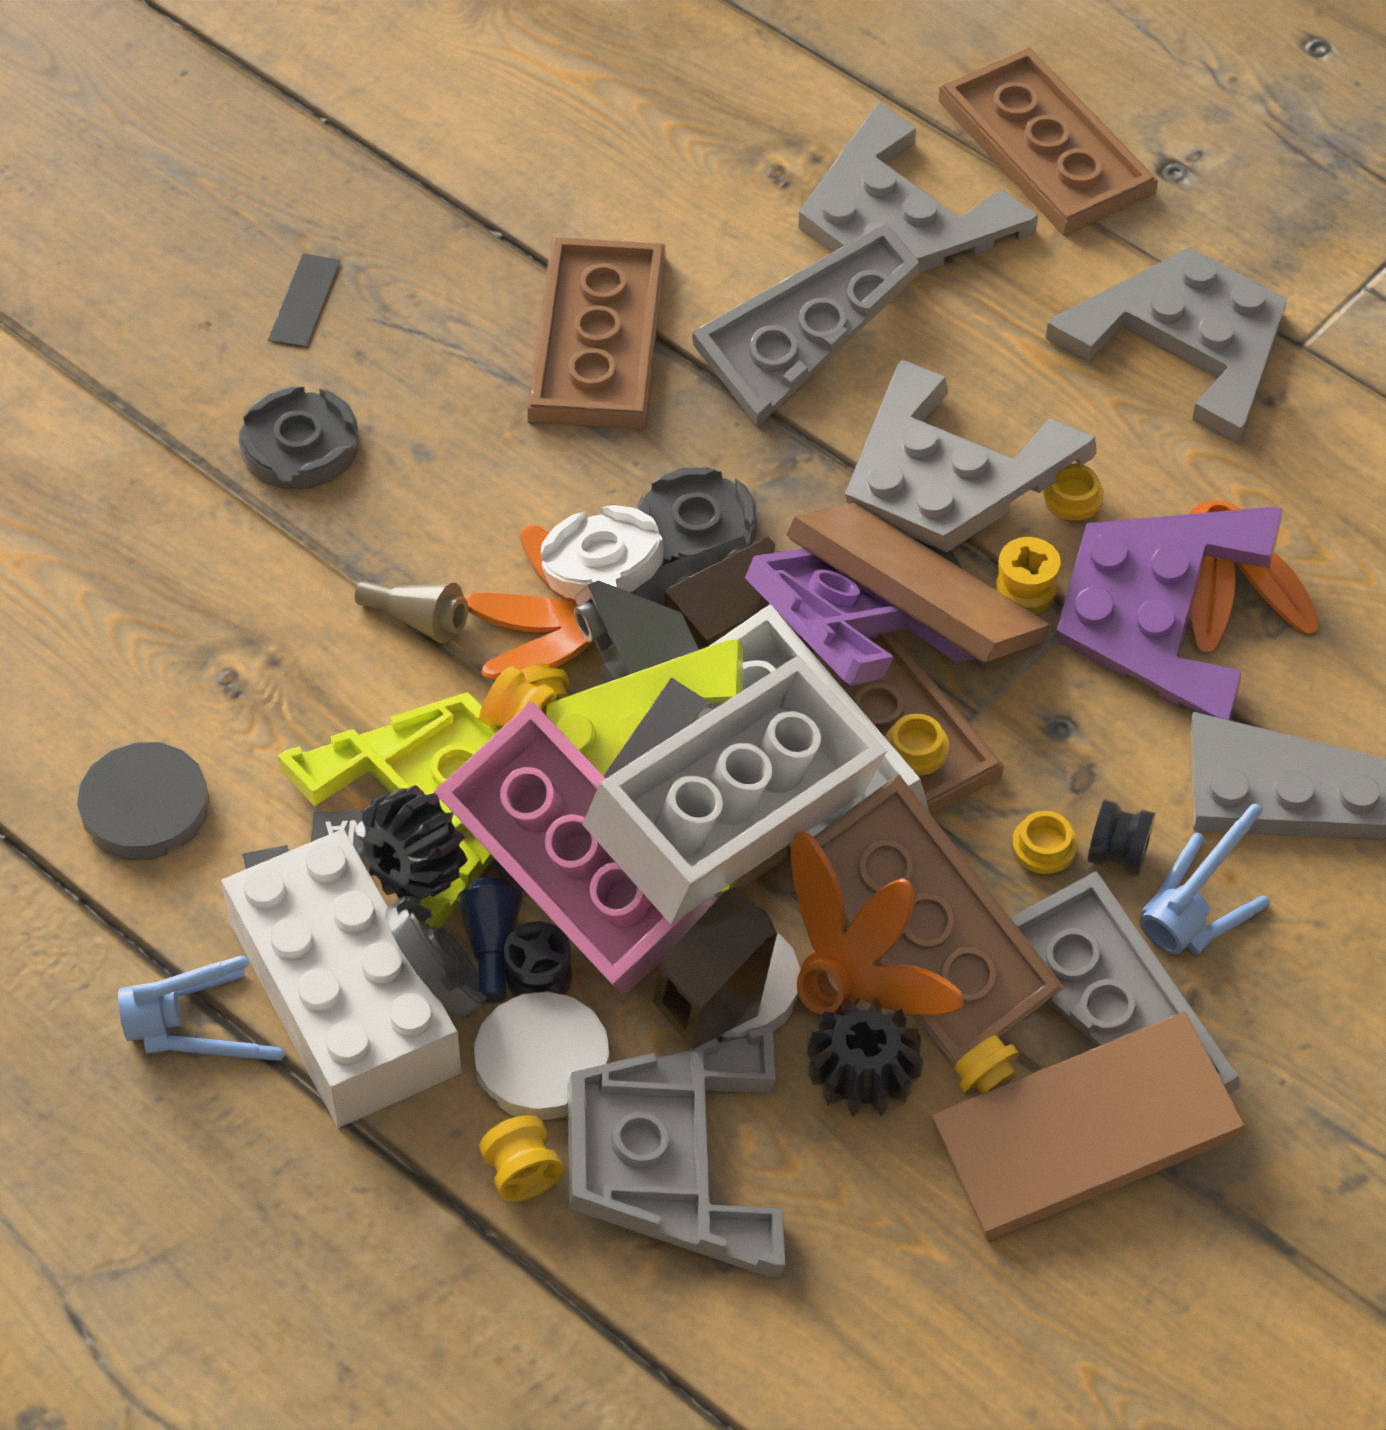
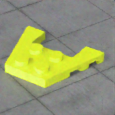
[546,640,744,894]
[278,692,503,929]

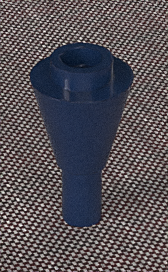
[457,877,523,1003]

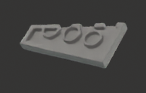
[692,223,919,427]
[1190,712,1386,840]
[1010,871,1239,1094]

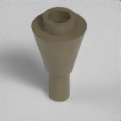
[355,581,468,644]

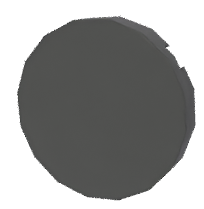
[239,387,359,489]
[637,467,757,565]
[77,742,209,859]
[385,896,486,1019]

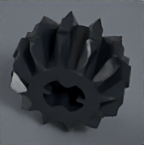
[354,785,467,900]
[807,997,923,1117]

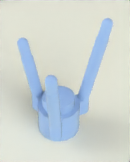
[1140,804,1270,955]
[118,956,285,1061]

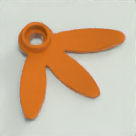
[1190,500,1319,653]
[464,525,631,679]
[791,831,963,1016]

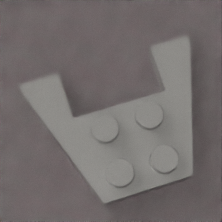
[798,103,1038,274]
[1046,247,1287,443]
[845,359,1097,552]
[568,1027,785,1278]

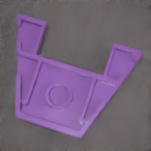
[1057,507,1282,721]
[745,548,977,685]

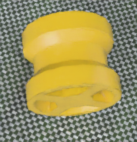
[995,537,1061,615]
[479,666,557,728]
[479,1115,564,1202]

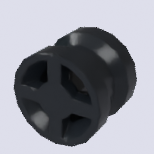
[1087,799,1156,876]
[503,921,572,998]

